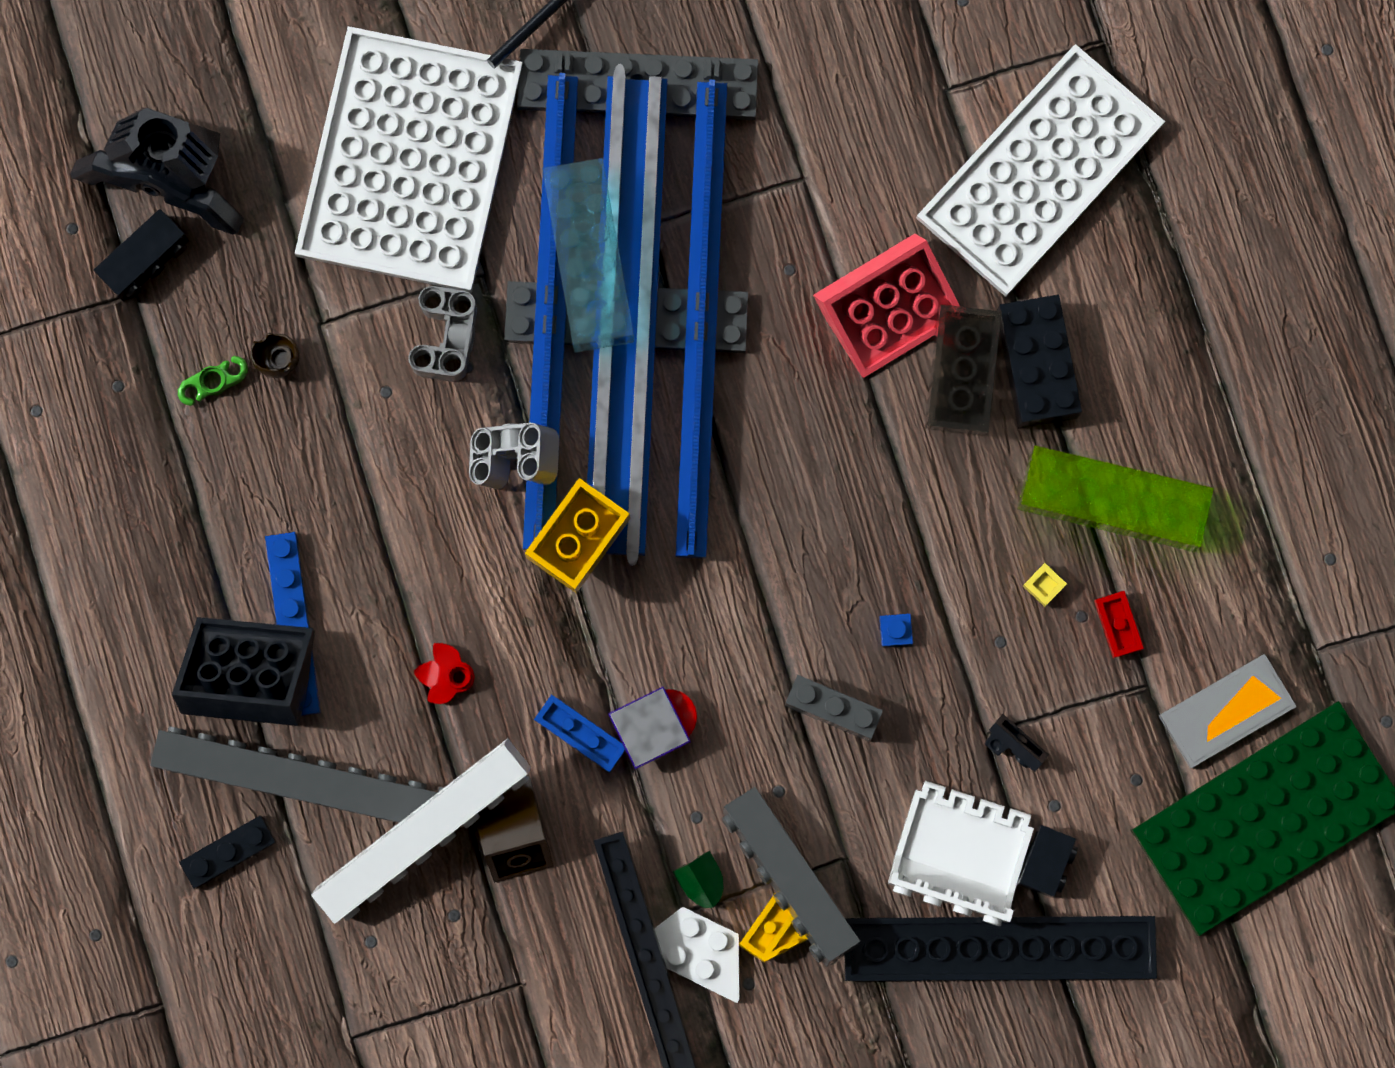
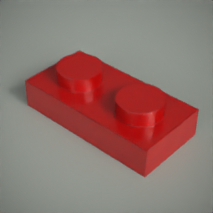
[1094,590,1144,659]

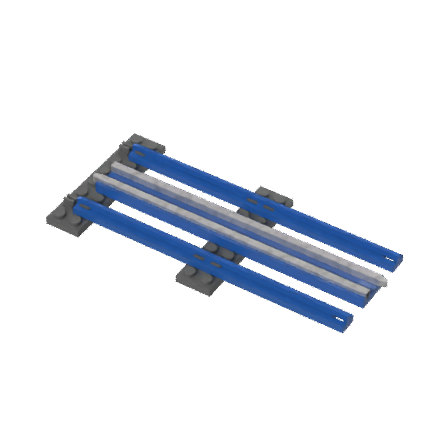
[504,49,758,566]

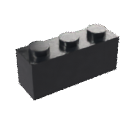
[93,209,189,302]

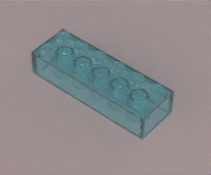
[542,158,634,353]

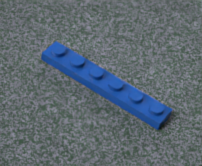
[265,532,321,716]

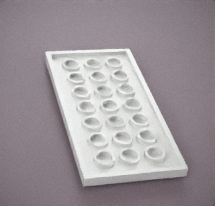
[916,44,1165,297]

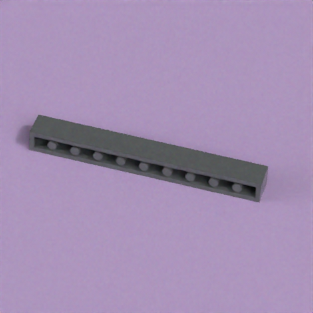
[150,726,456,833]

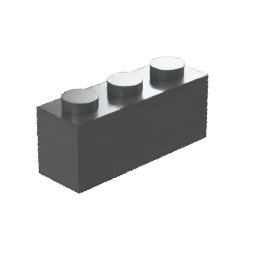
[785,674,883,742]

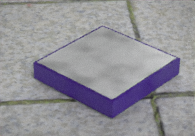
[608,687,691,770]

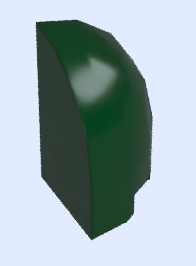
[672,851,724,908]

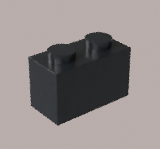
[1017,825,1078,898]

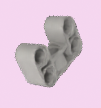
[408,286,477,382]
[469,422,559,489]

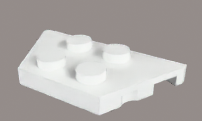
[654,907,739,1003]

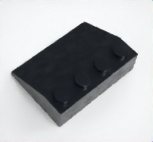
[172,617,315,726]

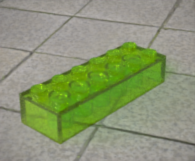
[1017,445,1214,552]

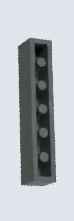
[722,787,860,967]

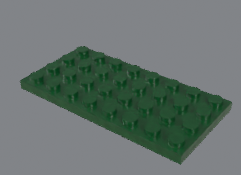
[1131,701,1395,936]

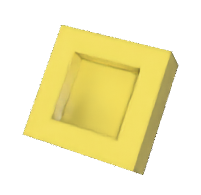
[1023,563,1067,607]

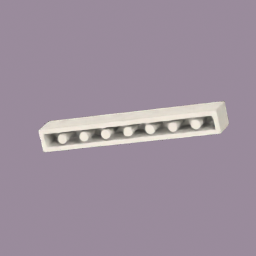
[311,738,531,924]

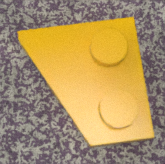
[739,893,808,963]

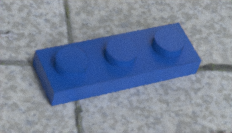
[534,694,626,773]

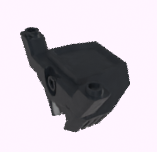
[70,107,244,235]

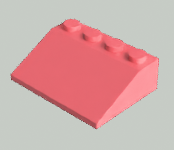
[813,234,965,378]

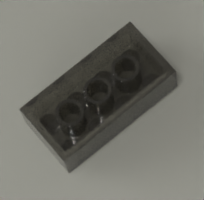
[925,305,1002,435]

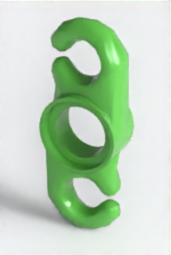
[178,356,248,406]

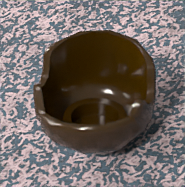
[250,333,300,379]

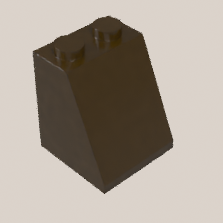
[476,775,554,883]

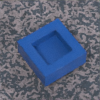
[879,614,913,647]

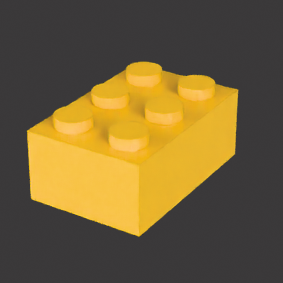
[525,478,630,594]

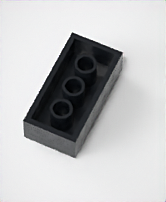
[996,294,1082,429]

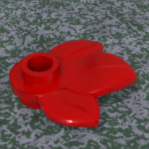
[414,643,475,704]

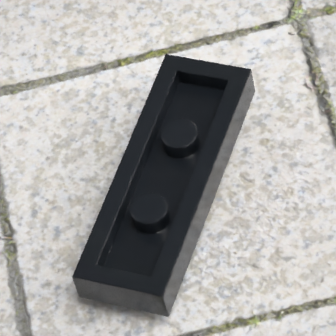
[179,815,277,889]

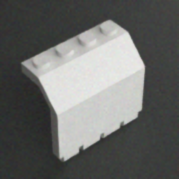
[888,780,1034,927]

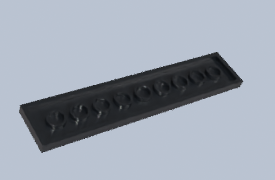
[844,916,1157,981]

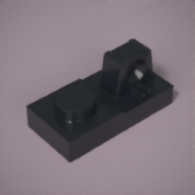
[985,714,1049,772]

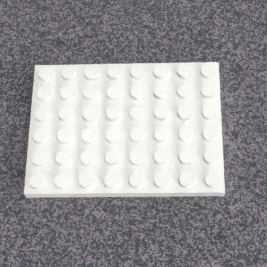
[294,26,523,293]

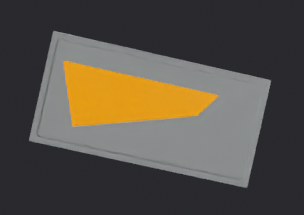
[1158,654,1297,769]

